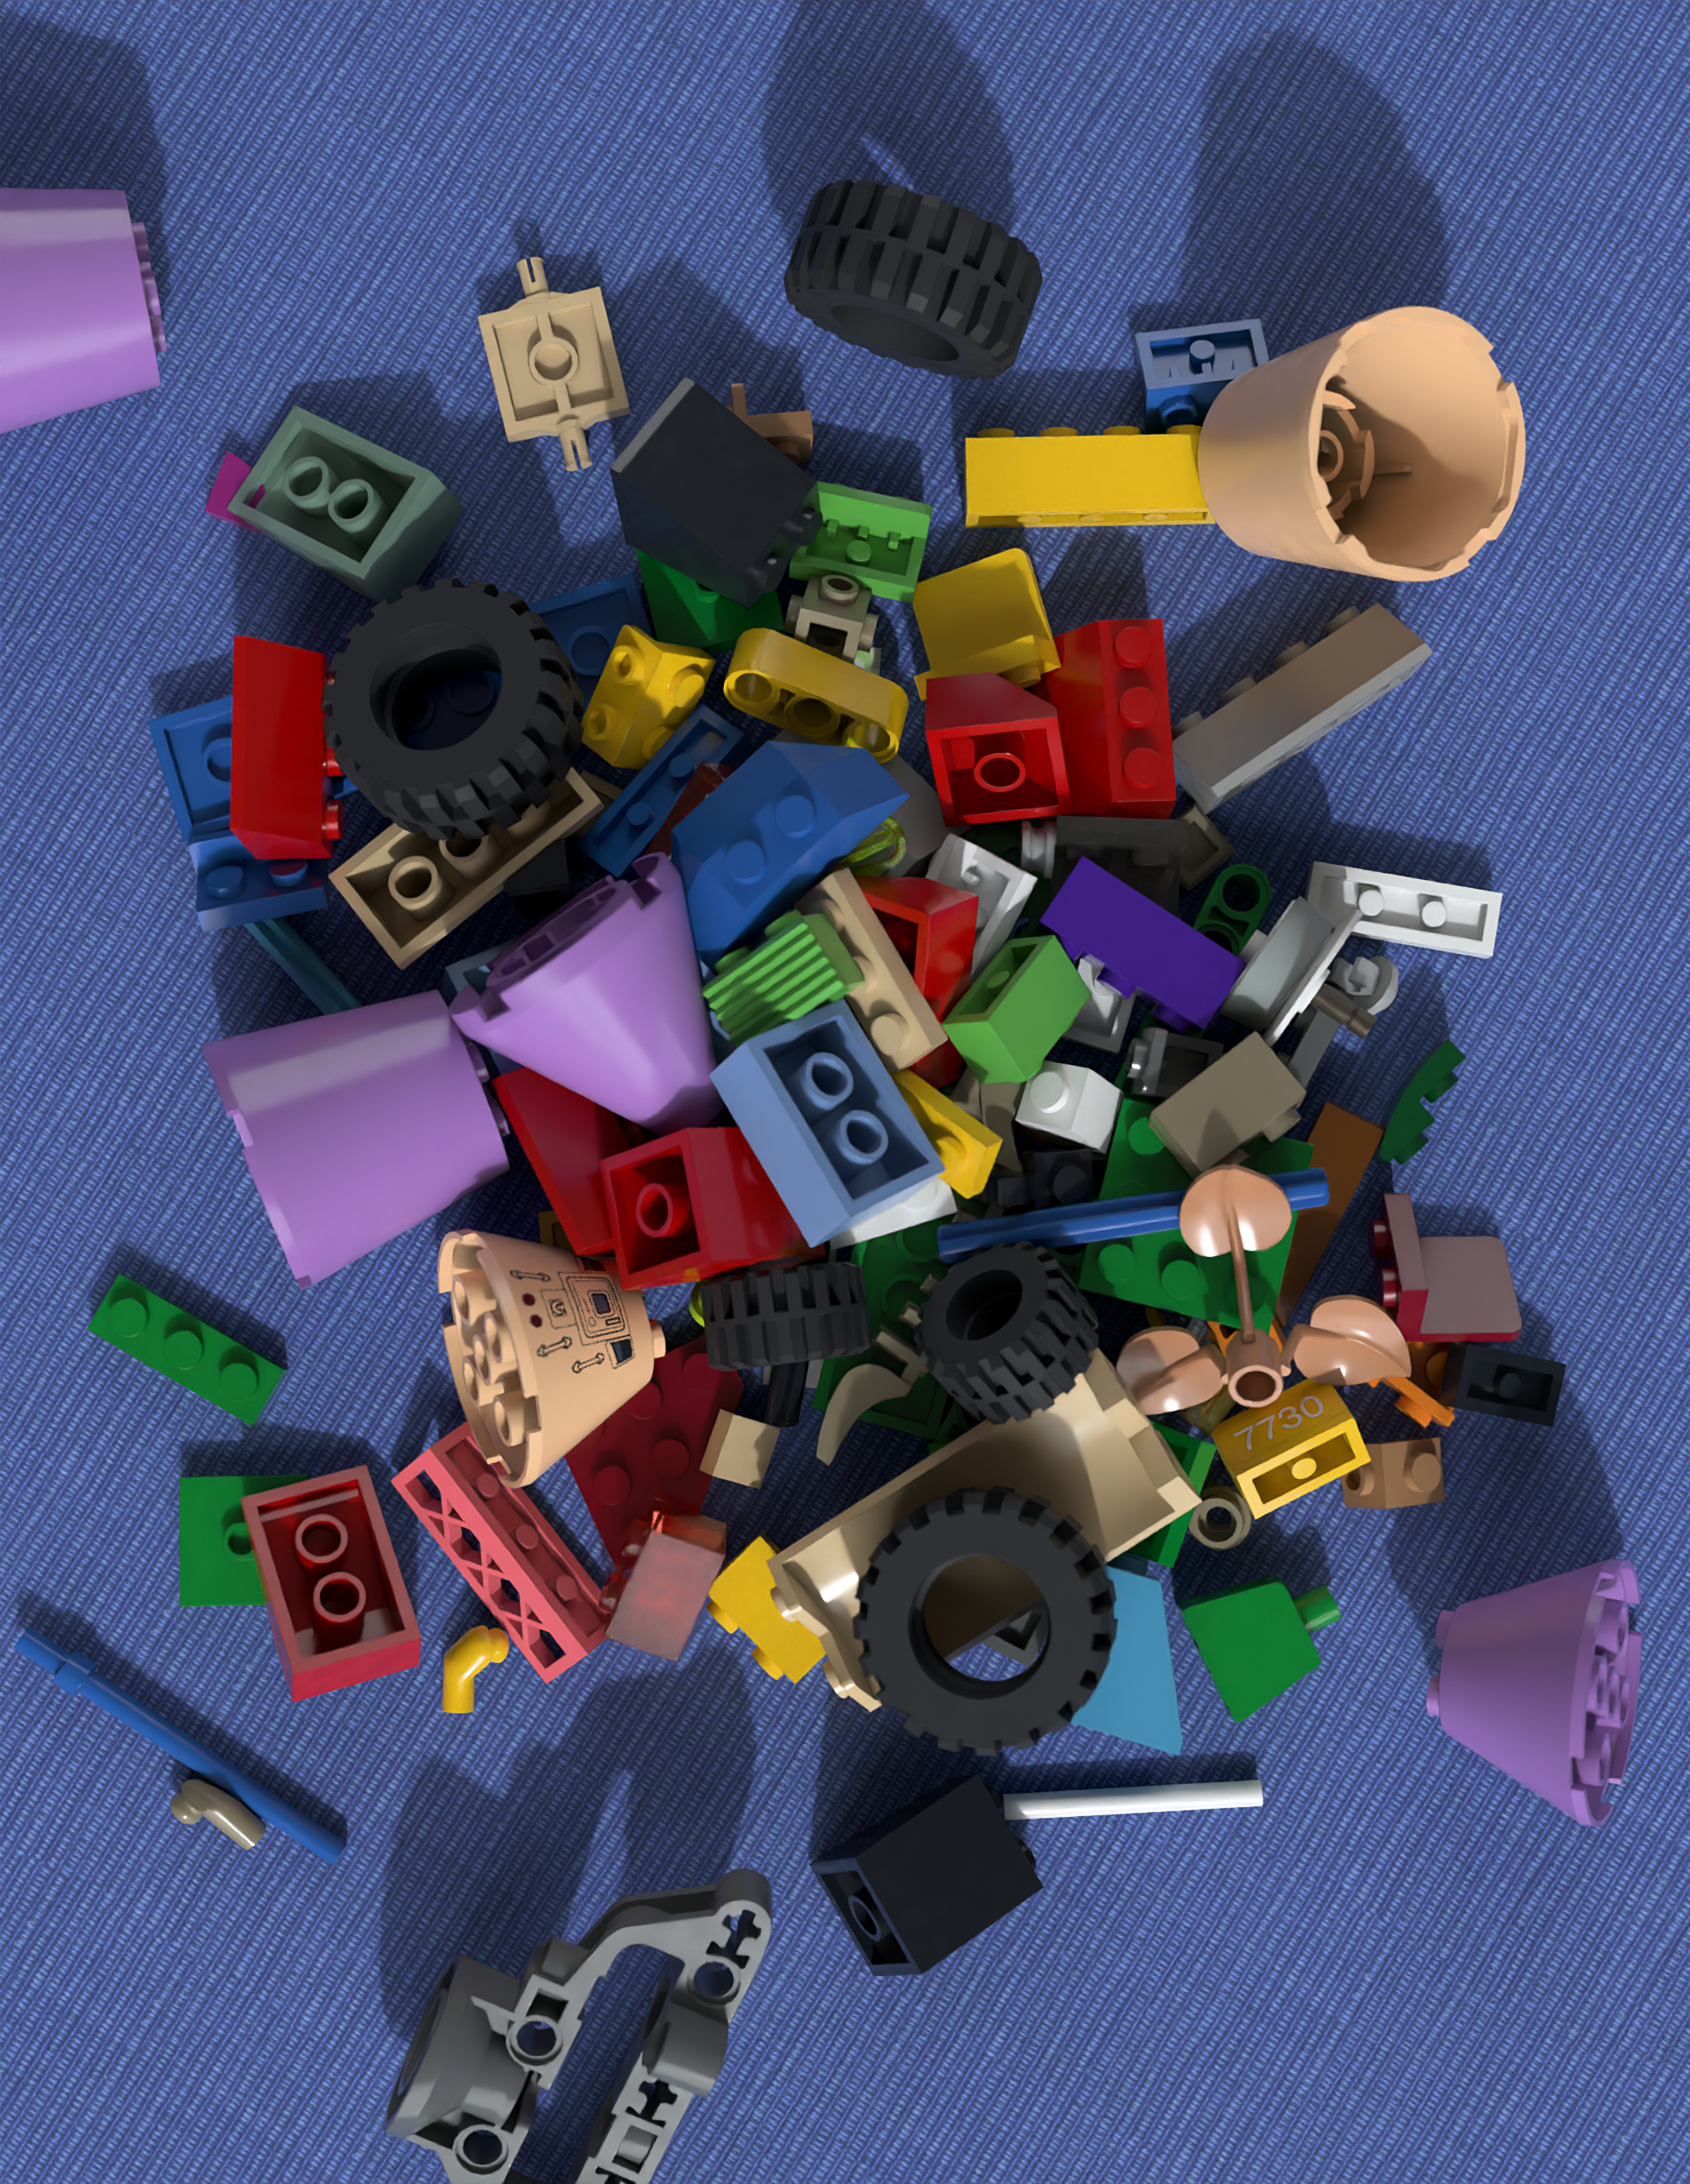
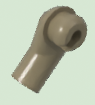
[170,1779,266,1850]

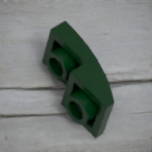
[1371,1039,1466,1165]

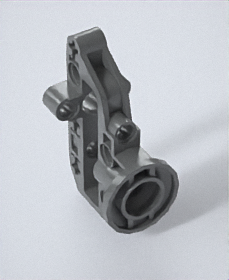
[382,1868,773,2184]

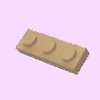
[793,868,948,1075]

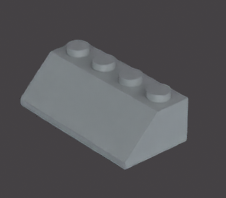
[1171,603,1433,815]

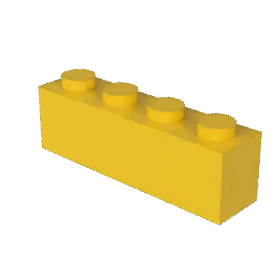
[963,425,1216,529]

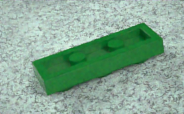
[87,1274,289,1426]

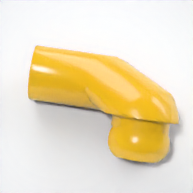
[442,1625,509,1713]

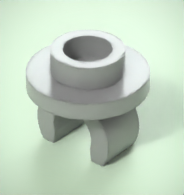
[1327,956,1399,1015]

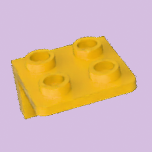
[912,548,1061,702]

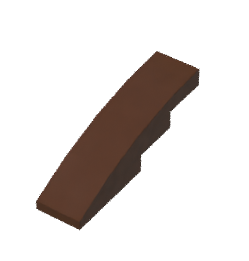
[1206,1099,1384,1343]

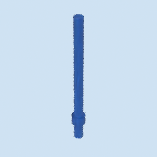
[14,1627,347,1866]

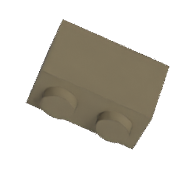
[1148,1031,1307,1180]

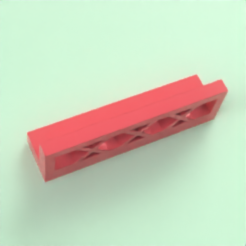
[391,1420,625,1684]

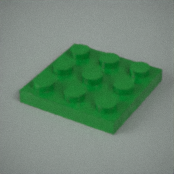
[1077,1098,1315,1335]

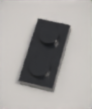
[1437,1342,1566,1427]

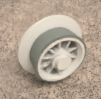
[1219,895,1378,1049]

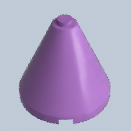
[448,852,724,1137]

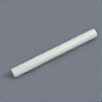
[1003,1780,1263,1820]

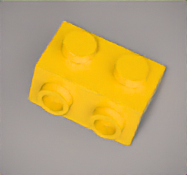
[581,625,716,770]

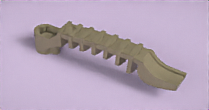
[816,1066,1027,1466]

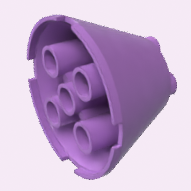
[1426,1558,1642,1828]

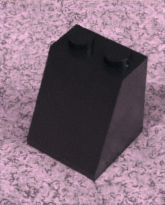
[609,377,823,610]
[809,1773,1044,1976]

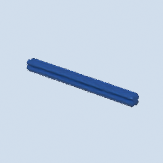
[937,1167,1329,1264]

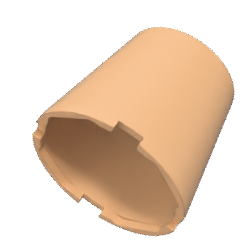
[1198,306,1526,582]

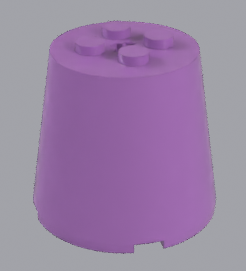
[0,188,167,434]
[201,989,510,1290]

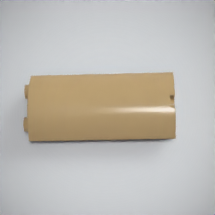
[766,1348,1202,1712]

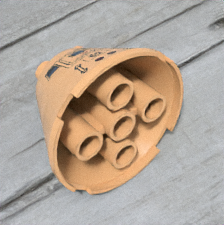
[437,1228,666,1488]

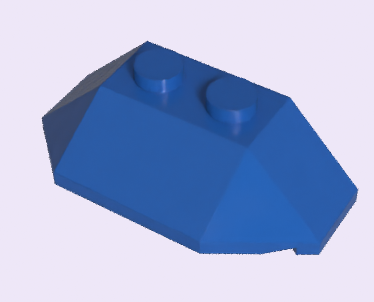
[671,741,910,977]

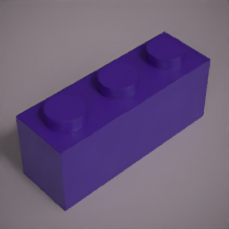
[1036,856,1247,1035]

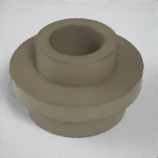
[1188,1485,1252,1550]

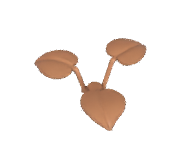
[1115,1164,1411,1415]

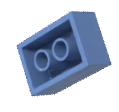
[709,999,946,1248]

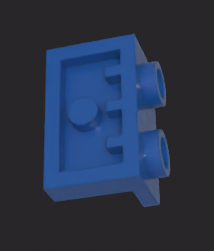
[1134,318,1270,433]
[188,829,329,933]

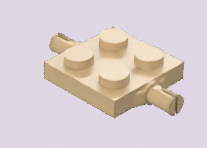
[477,257,631,471]

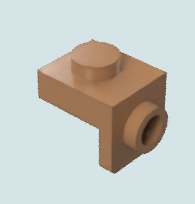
[725,383,813,465]
[1340,1437,1445,1509]

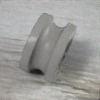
[1018,820,1055,879]

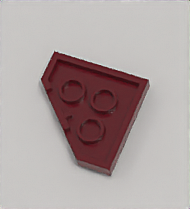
[564,1335,745,1586]

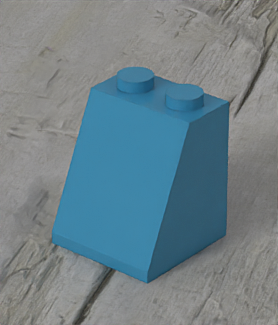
[1070,1551,1183,1756]

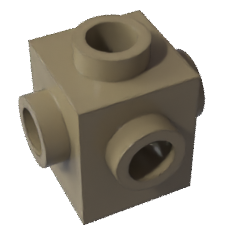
[783,575,879,665]

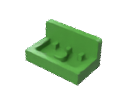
[789,480,932,604]

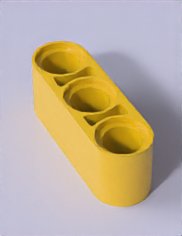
[723,628,909,764]

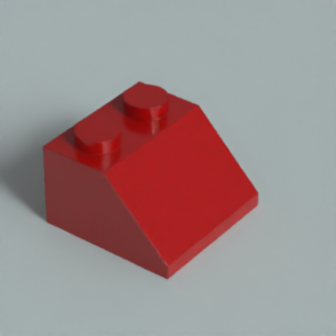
[925,672,1073,827]

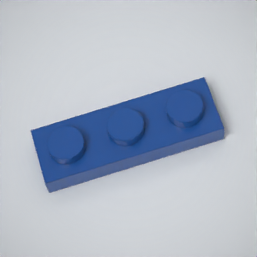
[575,703,753,883]

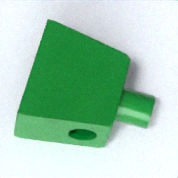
[1175,1575,1342,1723]

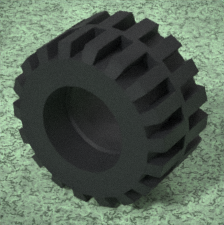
[914,1241,1099,1424]
[700,1262,872,1371]

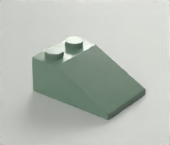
[226,405,465,604]

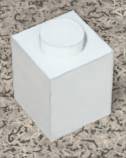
[1015,1060,1124,1154]

